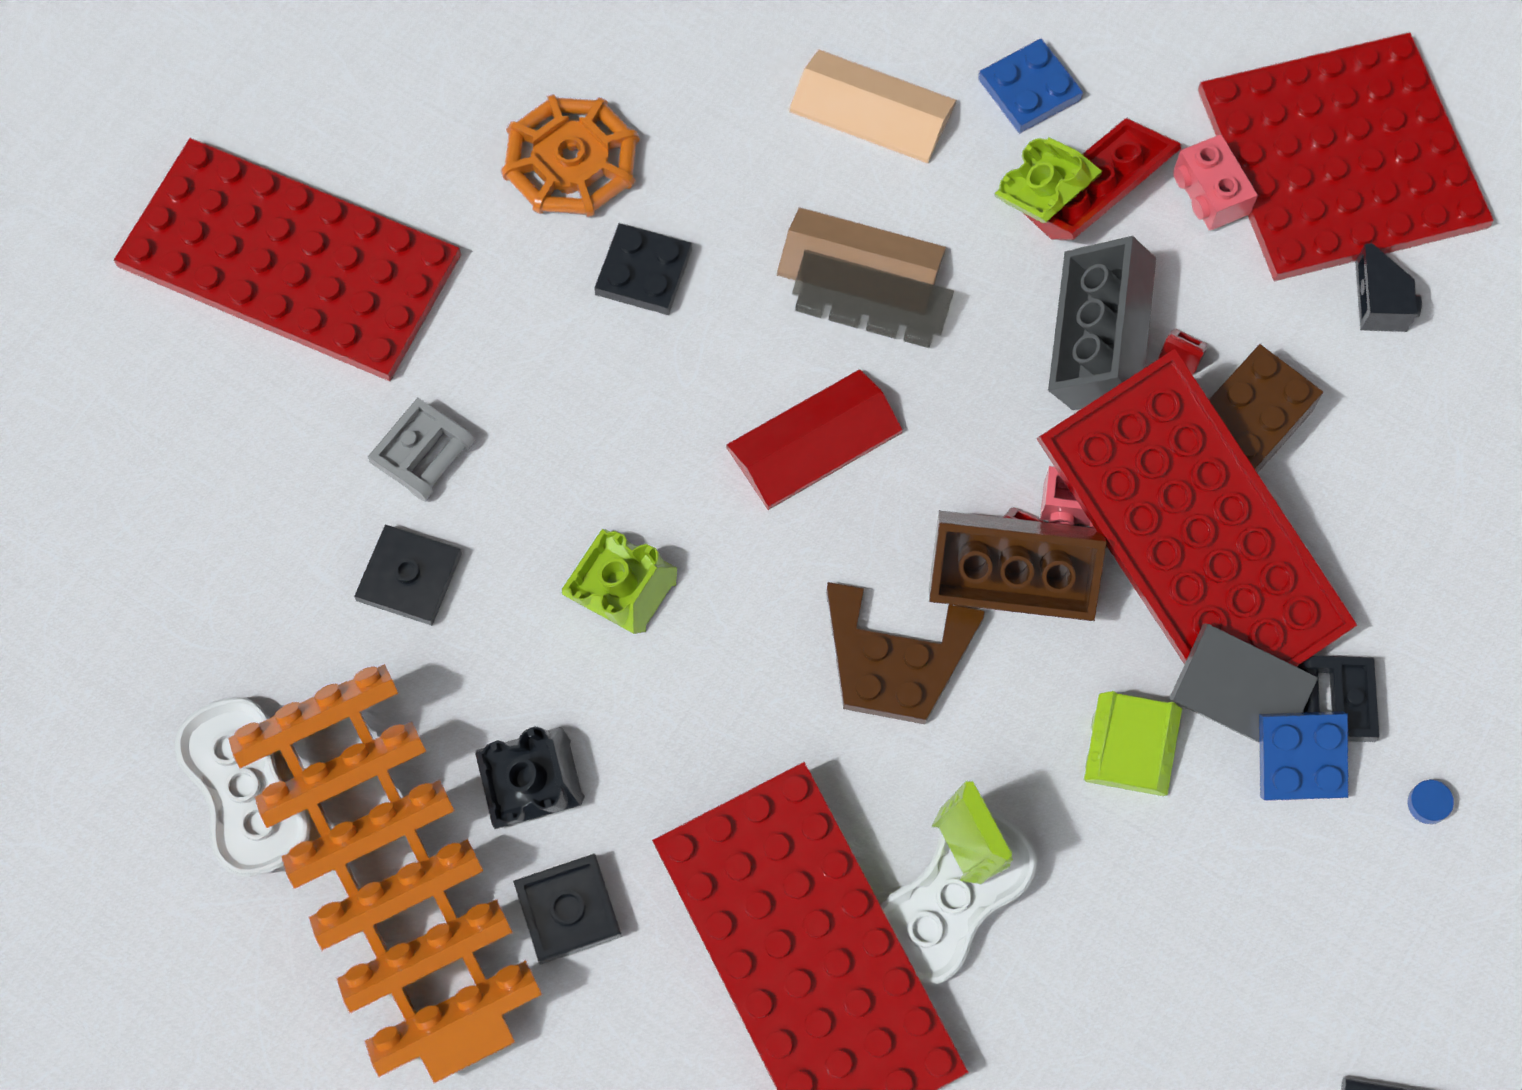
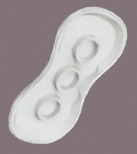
[175,697,310,876]
[880,810,1037,986]

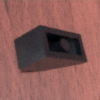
[1355,243,1422,332]

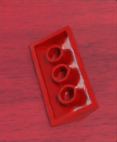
[1023,118,1181,240]
[726,369,903,510]

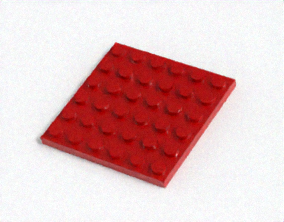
[1198,32,1494,282]

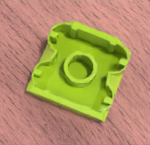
[994,137,1102,223]
[562,529,677,634]
[1084,691,1182,796]
[931,781,1013,884]

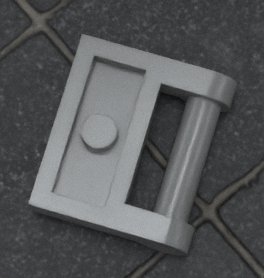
[368,397,475,501]

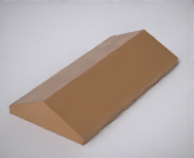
[777,207,946,316]

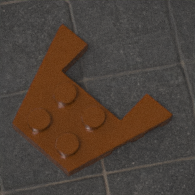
[826,582,985,725]

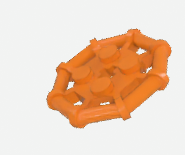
[501,94,640,217]

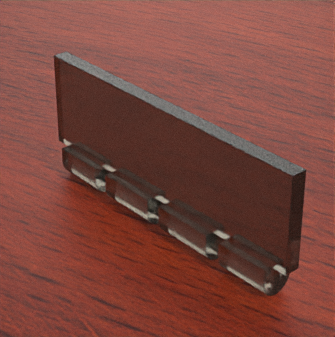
[792,250,954,348]

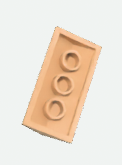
[790,49,956,163]

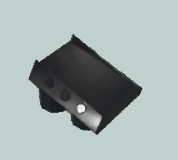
[475,726,585,829]

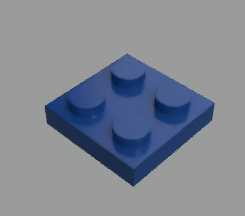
[978,38,1083,134]
[1259,711,1348,801]

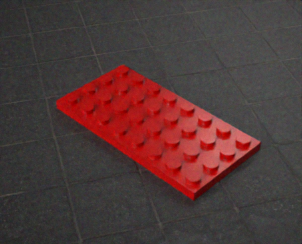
[114,138,461,381]
[1036,349,1357,667]
[652,761,968,1090]

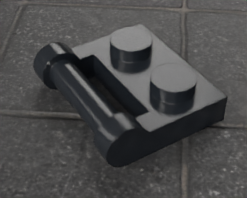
[1297,656,1380,742]

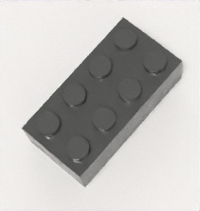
[1048,236,1156,411]

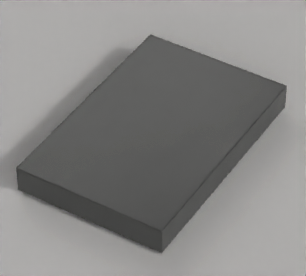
[1169,624,1318,743]

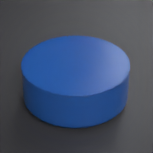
[1407,780,1454,825]

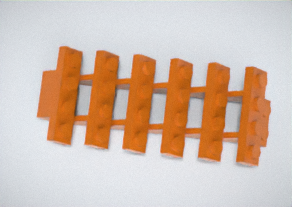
[228,664,542,1083]

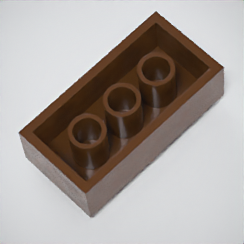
[1209,344,1323,474]
[929,510,1106,621]

